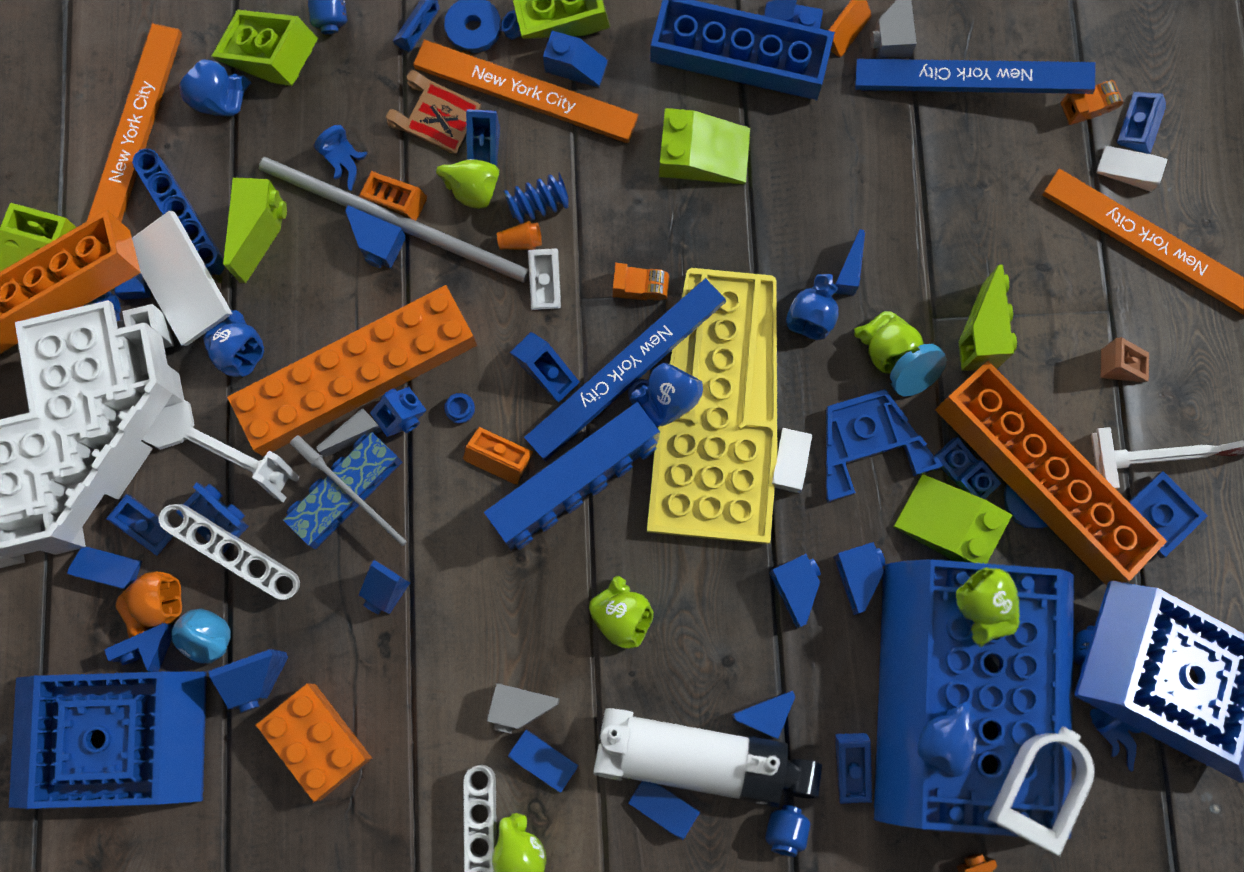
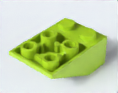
[0,202,76,271]
[958,264,1017,371]

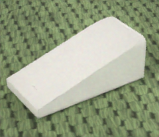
[1096,146,1167,192]
[528,249,561,310]
[772,428,812,493]

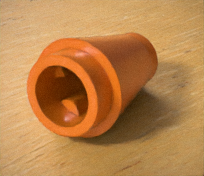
[497,221,542,250]

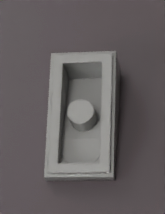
[316,408,382,457]

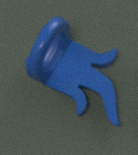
[314,125,367,191]
[1090,708,1142,772]

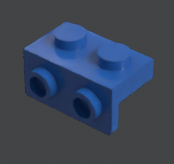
[176,482,249,554]

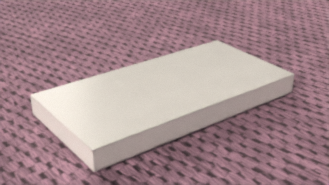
[132,211,233,346]

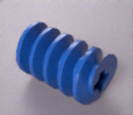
[504,172,569,224]

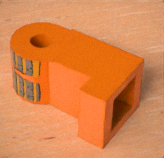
[1060,80,1124,125]
[613,263,669,300]

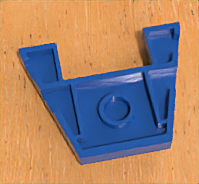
[826,389,943,503]

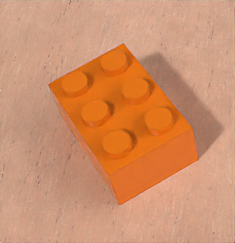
[256,683,372,802]

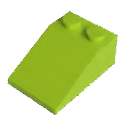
[513,0,610,39]
[212,10,318,86]
[659,108,750,184]
[223,178,287,283]
[893,474,1012,564]

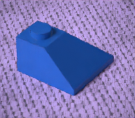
[208,649,288,713]

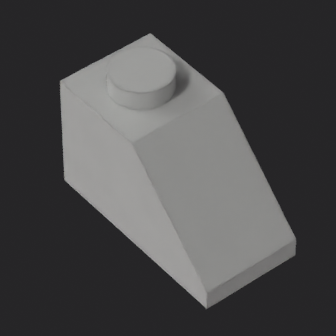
[870,0,917,59]
[487,683,560,733]

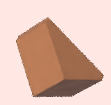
[1100,337,1149,382]

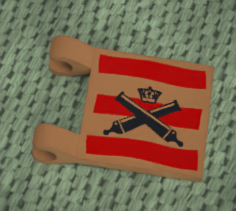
[386,70,481,155]

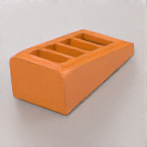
[359,171,427,221]

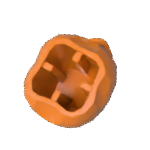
[115,571,182,638]

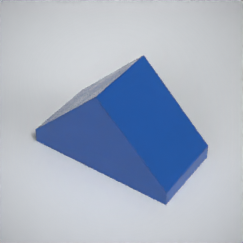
[466,109,500,166]
[731,691,795,739]

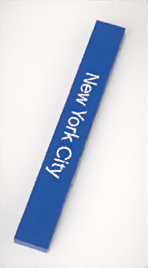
[855,59,1096,94]
[524,278,726,461]

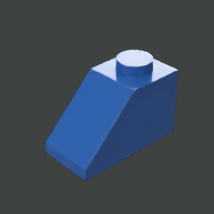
[543,31,608,88]
[345,205,406,269]
[510,332,580,403]
[834,542,885,615]
[769,554,821,628]
[359,560,410,615]

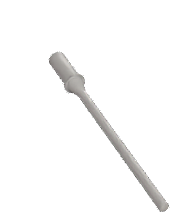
[290,435,407,546]

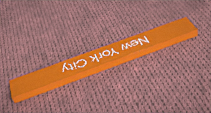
[87,23,182,222]
[413,39,638,143]
[1042,168,1244,315]

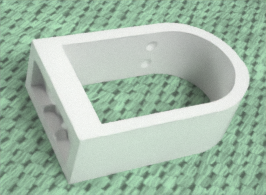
[988,727,1094,856]

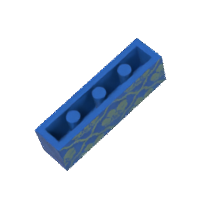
[283,432,402,549]

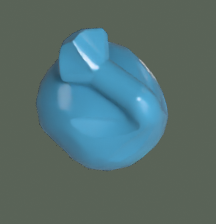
[171,609,231,663]

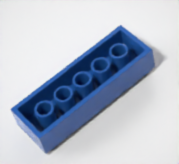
[650,0,835,100]
[484,402,660,550]

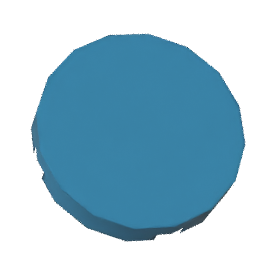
[890,344,947,397]

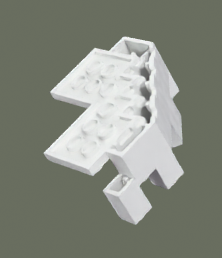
[0,300,184,568]

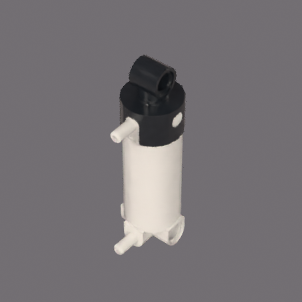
[593,708,822,808]

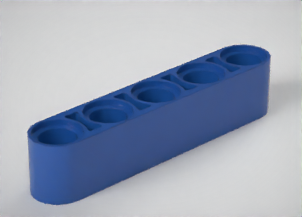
[132,148,225,275]

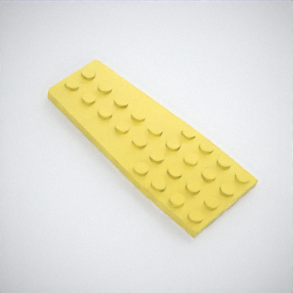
[647,268,777,544]

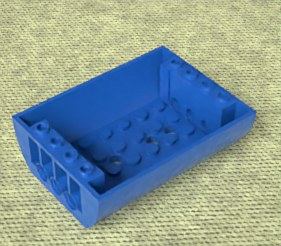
[874,559,1074,839]

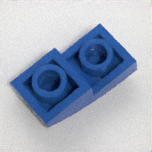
[934,437,1002,499]

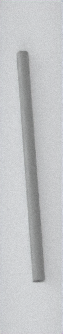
[259,157,529,283]

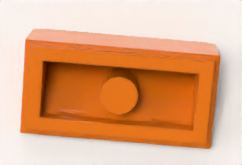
[828,0,871,57]
[463,427,533,485]

